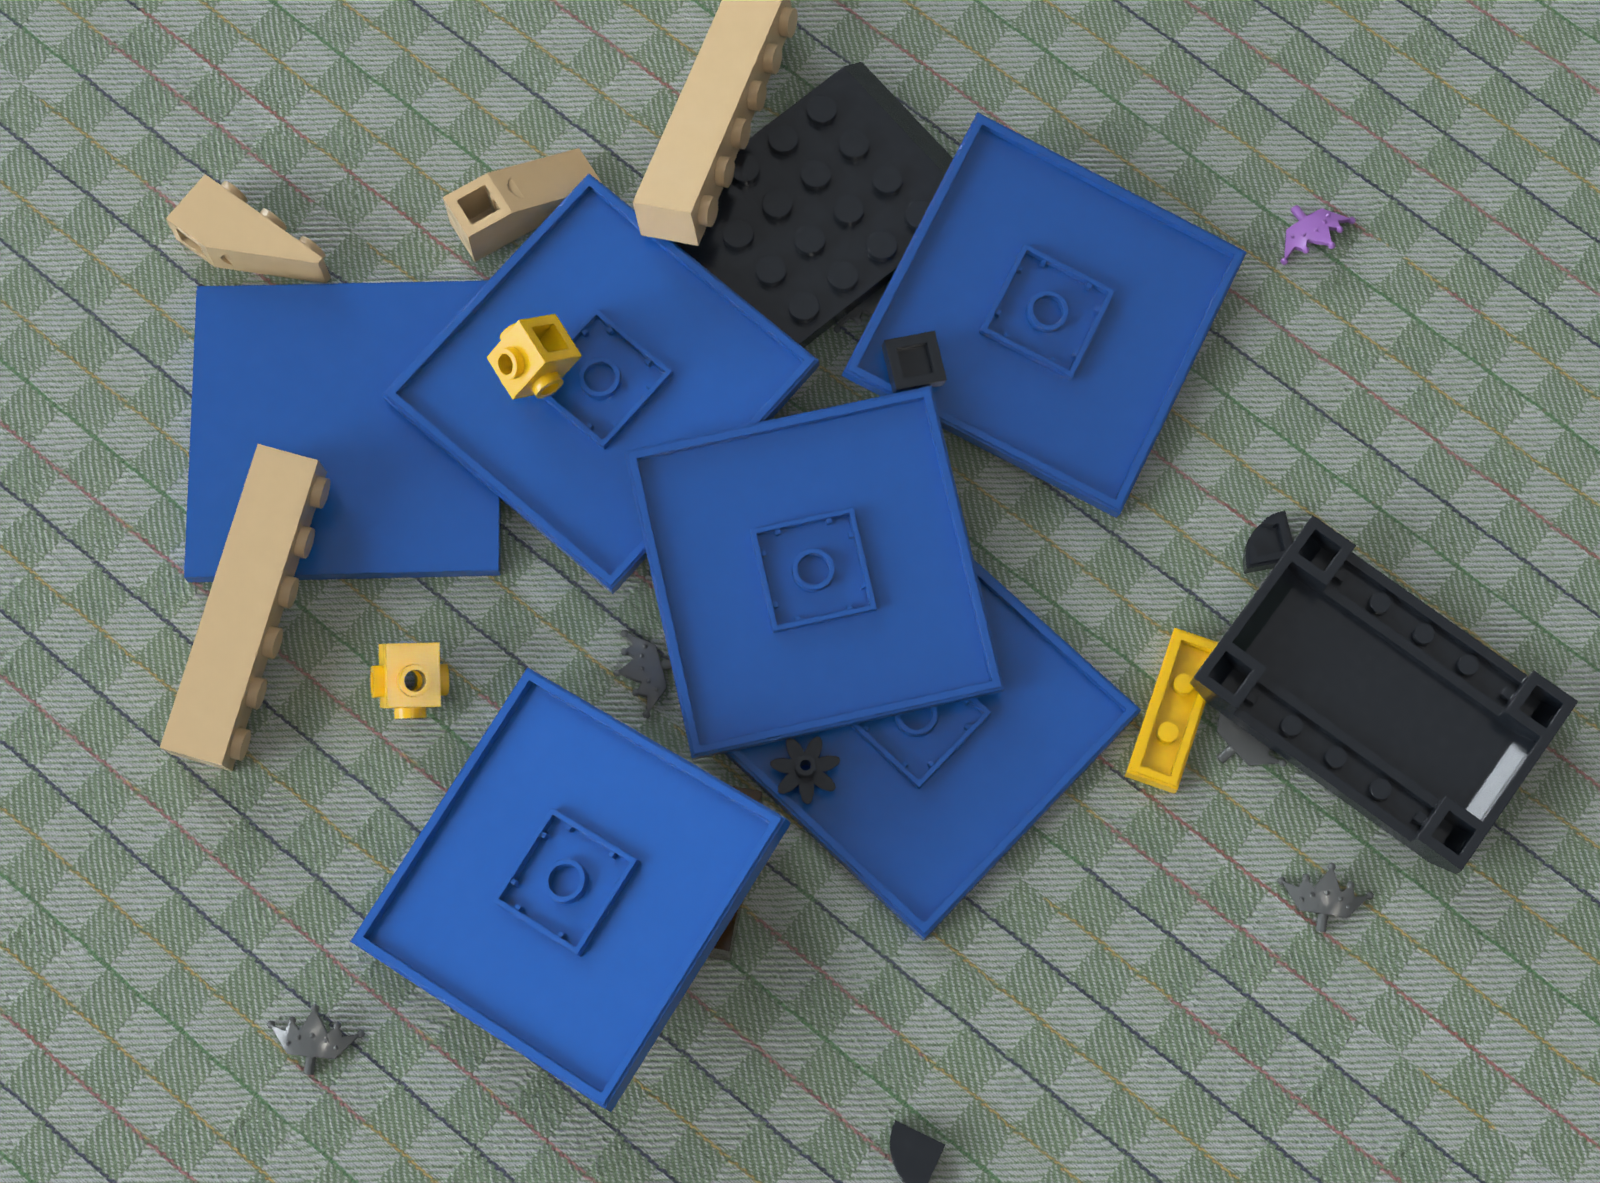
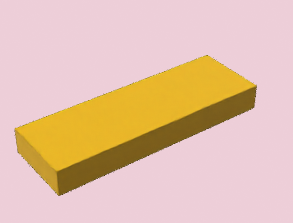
[1125,628,1219,794]

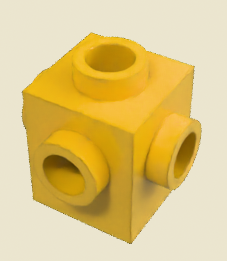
[487,314,582,399]
[370,642,449,719]

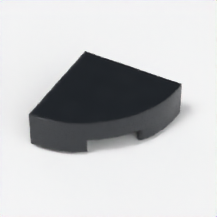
[1243,510,1293,574]
[889,1120,945,1183]

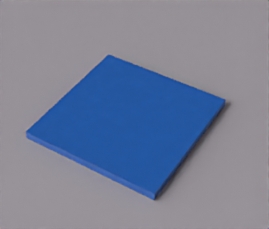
[841,112,1247,518]
[382,173,819,594]
[184,280,501,583]
[624,386,1005,760]
[724,560,1141,941]
[350,667,791,1112]

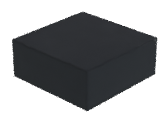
[882,331,947,394]

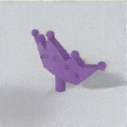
[1280,205,1356,265]

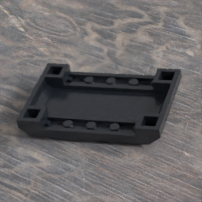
[673,62,953,348]
[1190,515,1578,874]

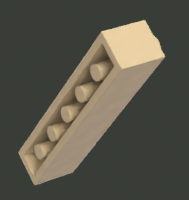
[632,0,798,246]
[160,444,330,771]

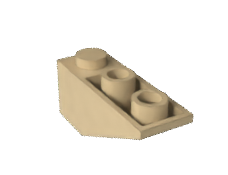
[443,148,602,262]
[166,174,331,283]

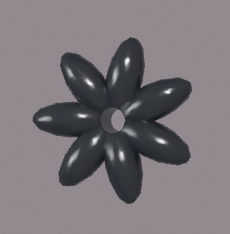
[770,736,840,805]

